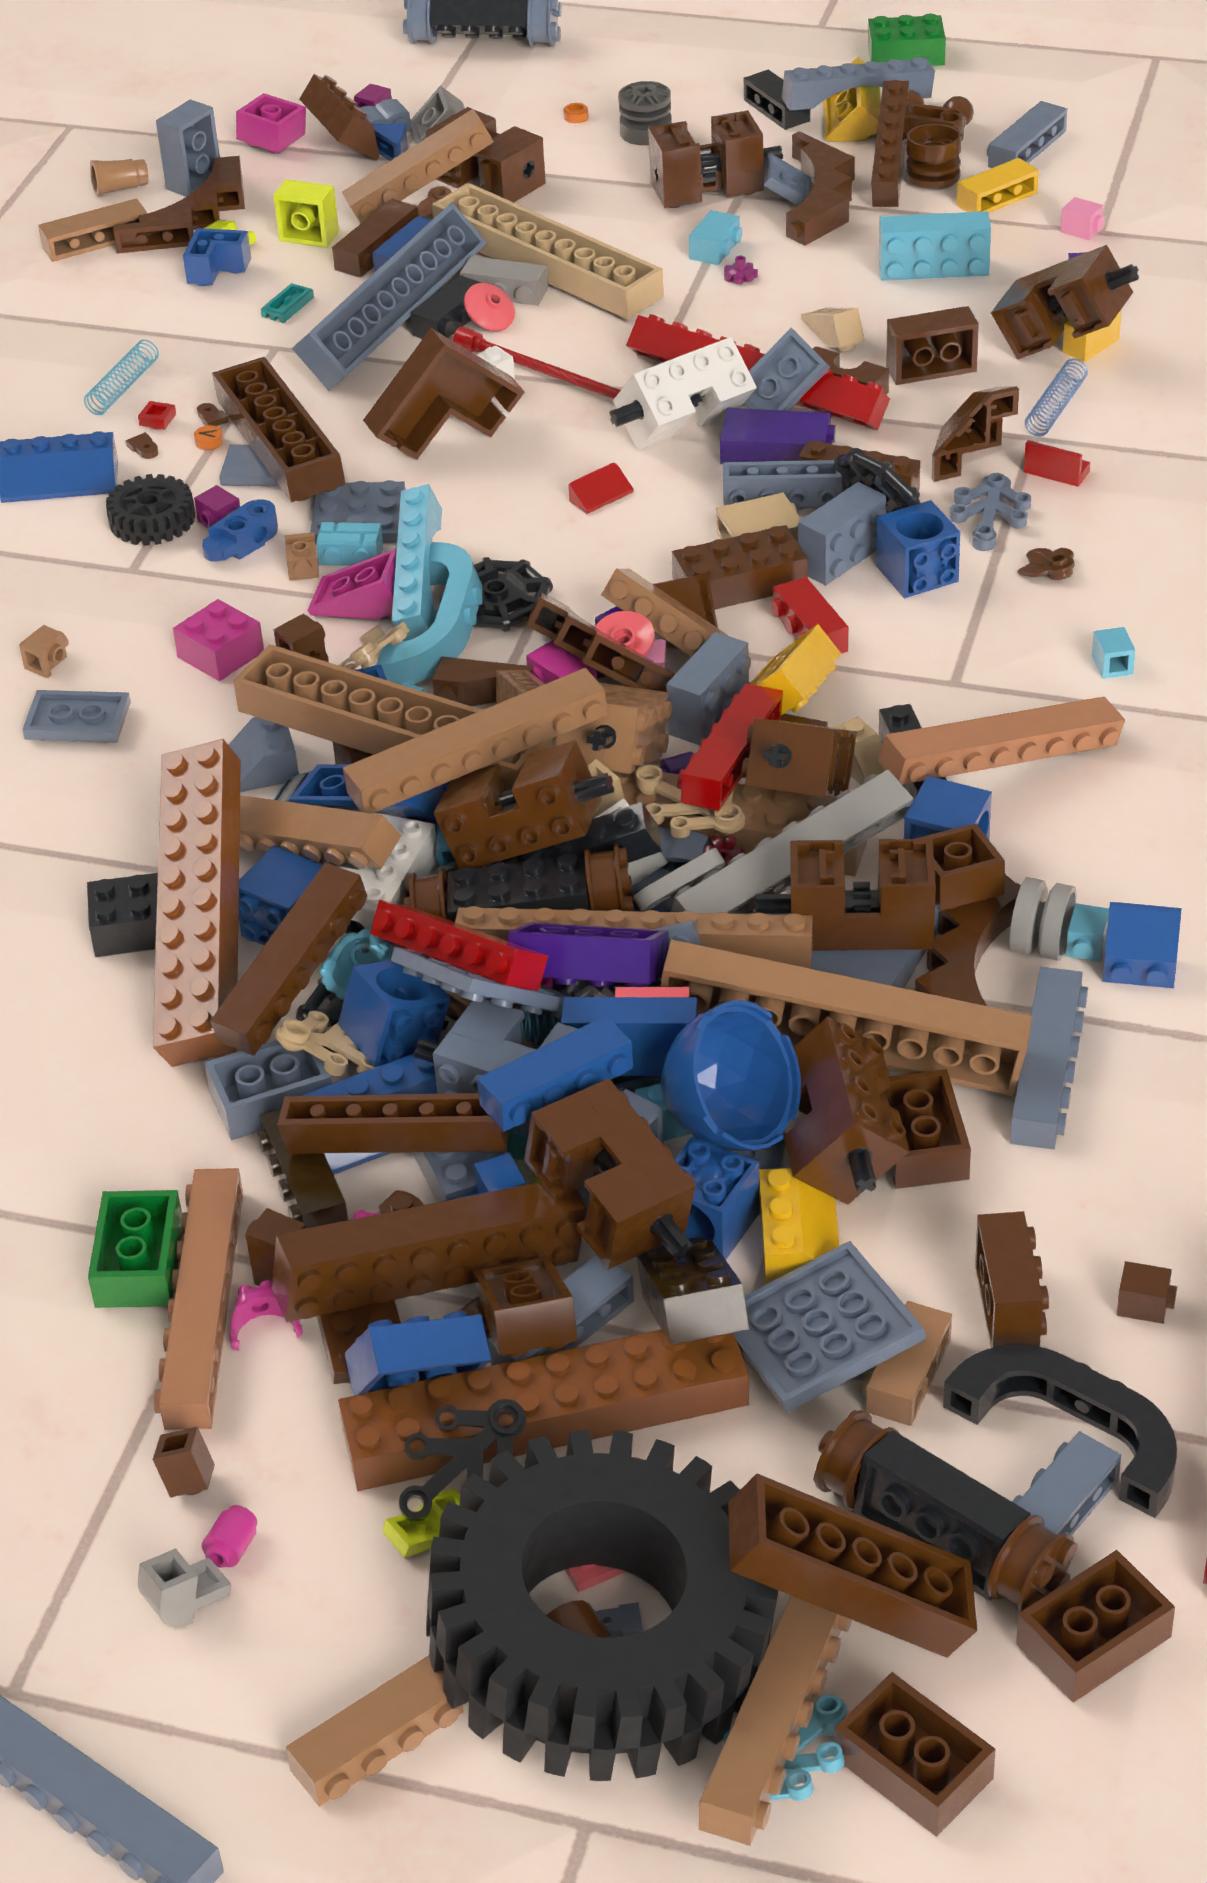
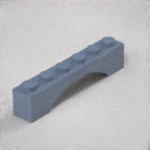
[782,57,935,111]

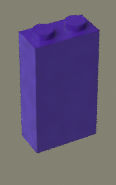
[720,408,836,464]

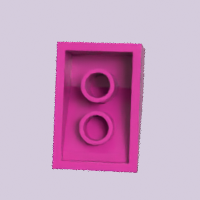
[307,548,397,620]

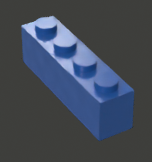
[477,1016,633,1132]

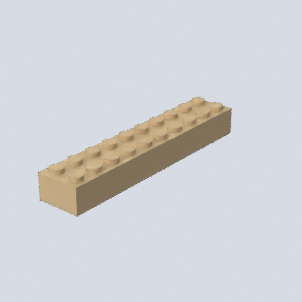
[432,183,664,320]

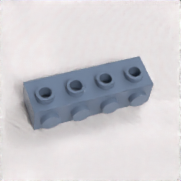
[723,460,842,509]

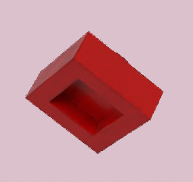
[138,401,176,429]

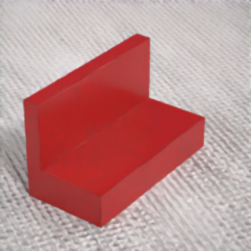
[1024,440,1090,487]

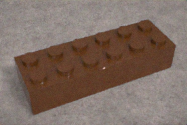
[728,1473,977,1658]

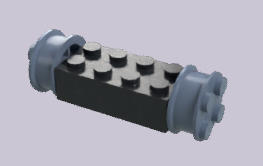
[403,0,562,47]

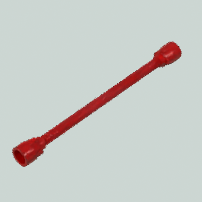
[453,326,621,399]

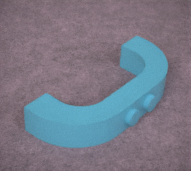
[377,542,483,685]

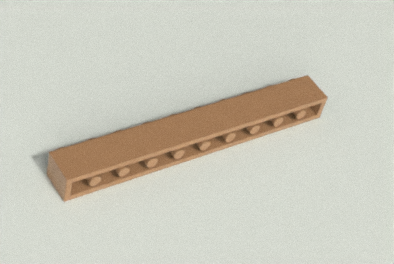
[455,906,813,969]

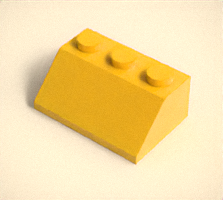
[759,1168,839,1285]

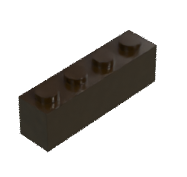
[257,1108,348,1228]

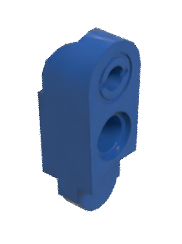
[202,499,278,562]

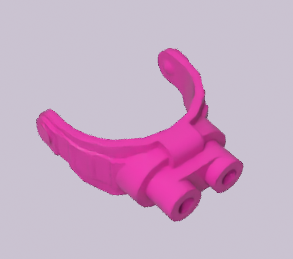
[230,1280,303,1351]

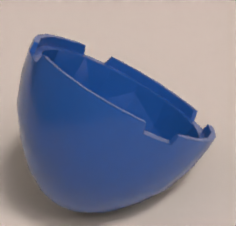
[661,1000,801,1151]

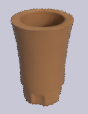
[90,159,149,196]

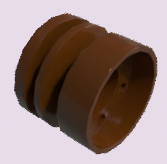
[906,124,961,188]

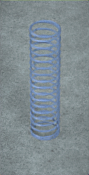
[1025,358,1088,436]

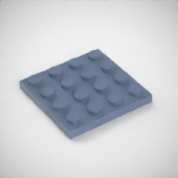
[391,947,572,1019]
[733,1241,927,1413]

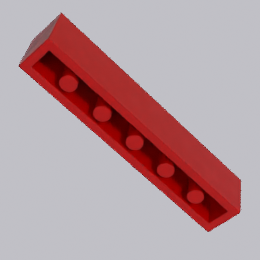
[677,683,783,811]
[370,900,548,991]

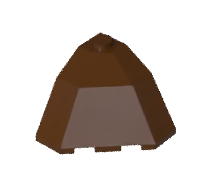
[932,386,1019,482]

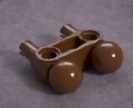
[906,90,974,141]

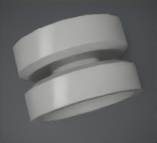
[1009,877,1077,961]

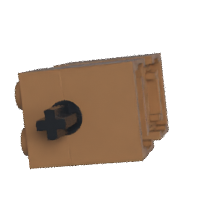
[555,683,672,774]

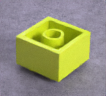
[273,179,339,248]

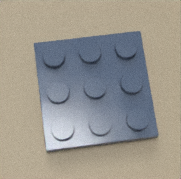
[310,480,406,544]

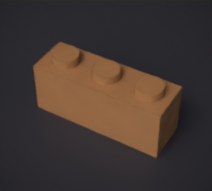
[861,1301,952,1426]

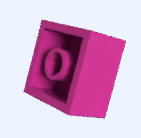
[236,93,306,153]
[173,599,264,681]

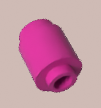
[201,1505,257,1568]

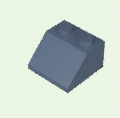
[228,717,299,792]

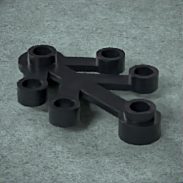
[399,1399,526,1521]

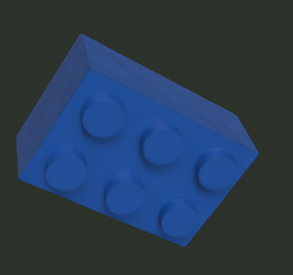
[345,1311,491,1396]

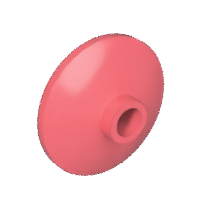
[464,283,515,331]
[595,611,655,656]

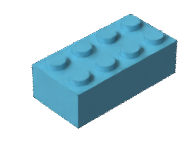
[879,211,991,281]

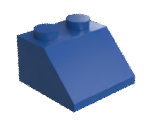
[1103,902,1182,989]

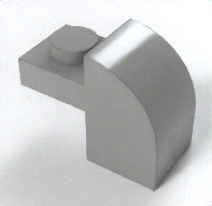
[138,1549,231,1627]

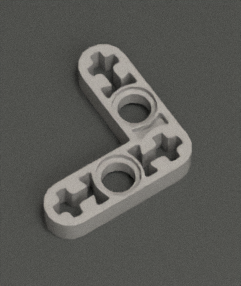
[632,848,726,912]

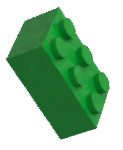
[868,13,946,66]
[88,1190,182,1308]

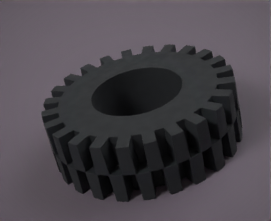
[426,1430,778,1781]

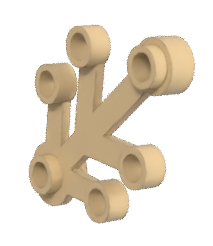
[339,621,410,670]
[636,765,745,838]
[275,1011,379,1076]

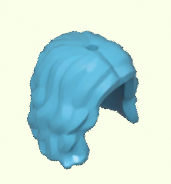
[318,928,393,1000]

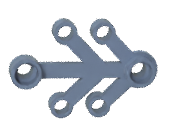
[949,473,1031,551]

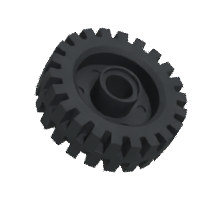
[106,474,195,546]

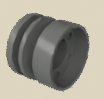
[618,81,672,145]

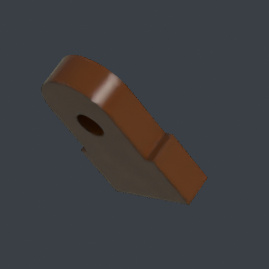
[197,403,229,426]
[125,432,159,459]

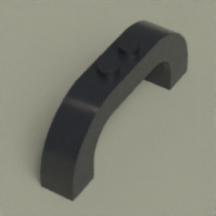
[943,1344,1177,1518]

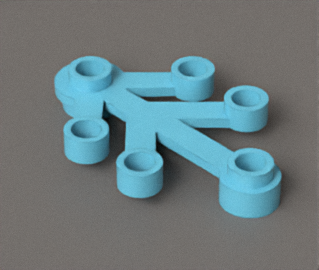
[723,1694,848,1801]

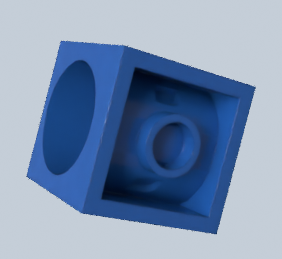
[876,500,960,599]
[904,776,992,839]
[238,846,323,946]
[338,960,450,1067]
[674,1136,760,1260]

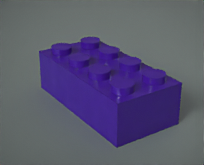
[509,922,668,987]

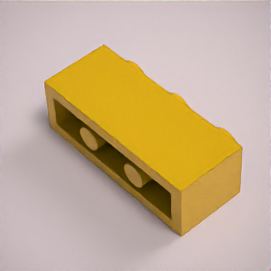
[957,158,1039,213]

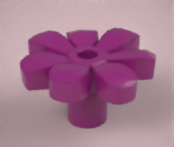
[724,255,758,285]

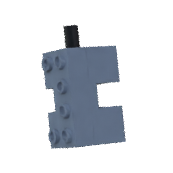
[414,999,578,1136]

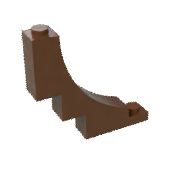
[786,131,855,246]
[113,155,245,254]
[526,592,675,692]
[915,874,1021,1006]

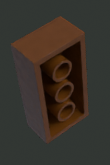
[672,525,808,610]

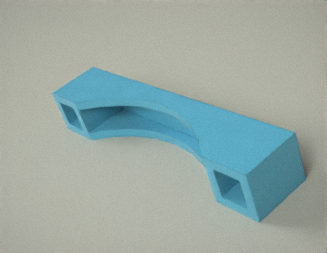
[392,484,442,641]

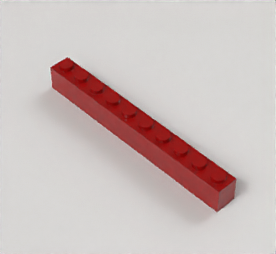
[626,314,890,431]

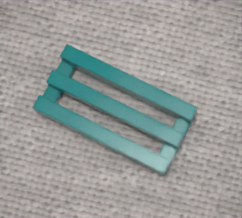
[261,283,314,323]

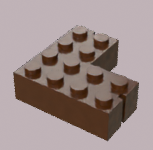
[363,328,525,460]

